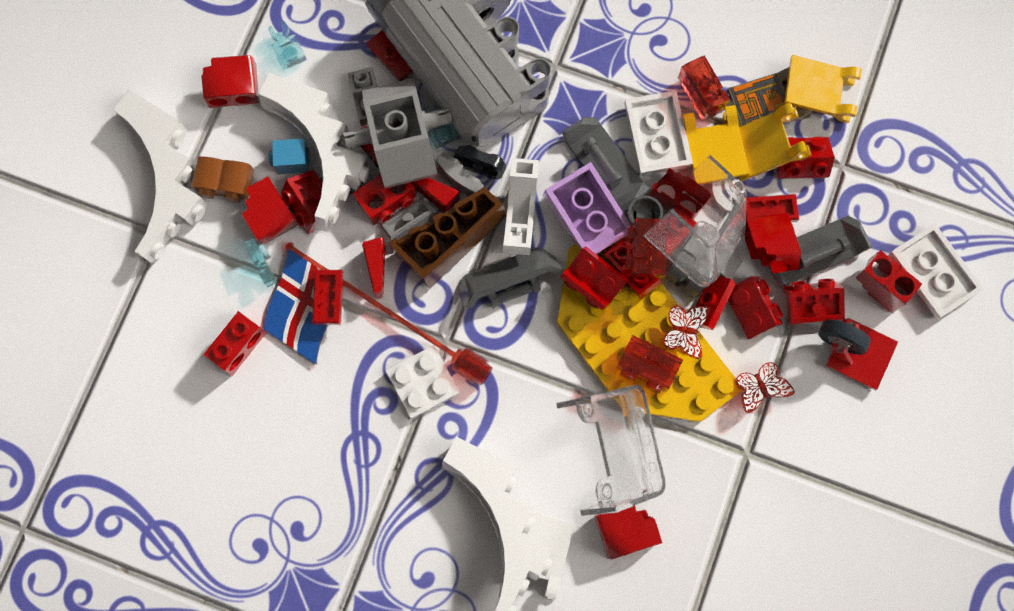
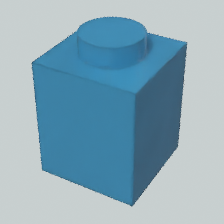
[268,139,310,175]

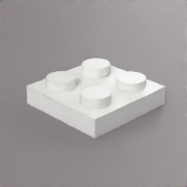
[386,345,460,420]

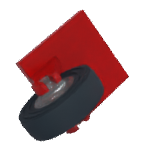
[818,318,898,391]

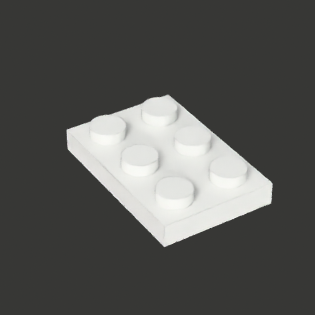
[624,91,693,176]
[889,223,984,320]

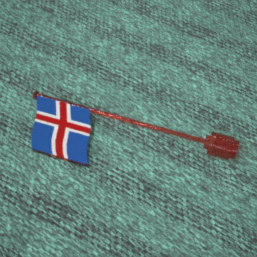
[264,242,493,385]

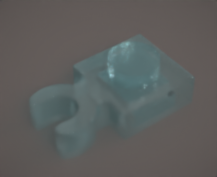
[268,21,307,70]
[421,101,460,149]
[244,238,277,287]

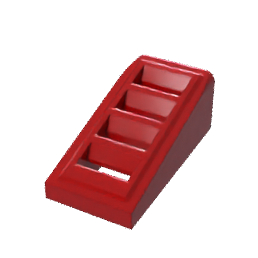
[411,178,460,212]
[362,238,386,299]

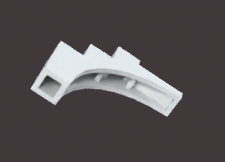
[258,73,370,232]
[113,89,207,264]
[442,437,553,611]

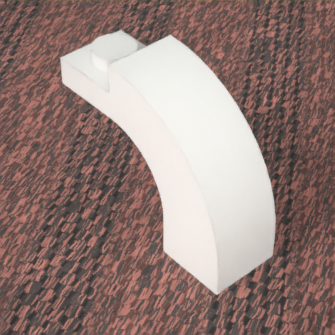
[503,158,539,255]

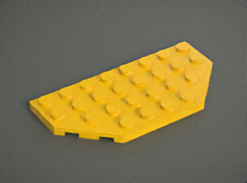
[557,237,744,423]

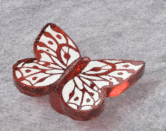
[663,305,710,359]
[735,362,795,414]

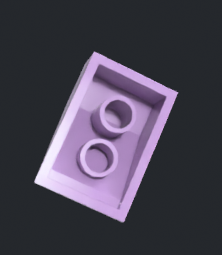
[542,162,634,254]

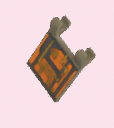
[728,67,813,127]

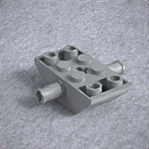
[343,78,453,188]

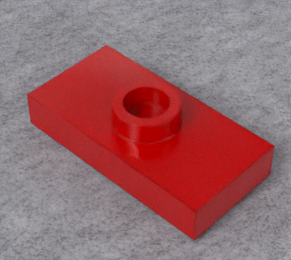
[366,31,413,82]
[741,194,800,226]
[312,270,343,325]
[690,275,736,330]

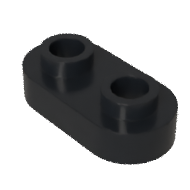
[453,145,506,179]

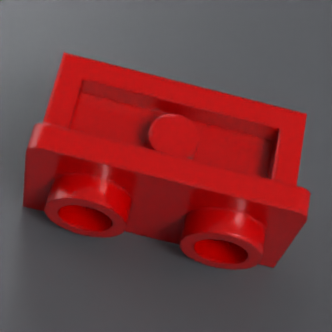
[777,137,835,179]
[728,276,783,340]

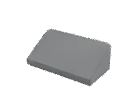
[380,197,437,241]

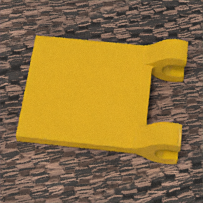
[784,55,862,123]
[739,103,812,182]
[683,105,749,184]

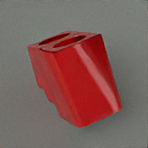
[201,55,259,108]
[649,168,711,219]
[242,176,298,246]
[744,213,801,274]
[855,250,923,313]
[594,503,663,560]

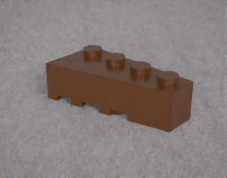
[388,187,507,289]

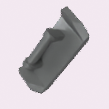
[562,117,649,212]
[768,215,872,287]
[458,247,564,309]

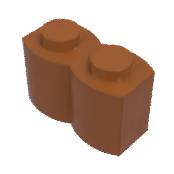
[191,156,254,203]

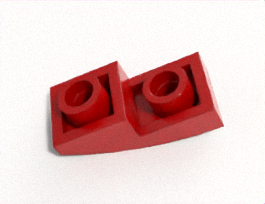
[604,238,661,300]

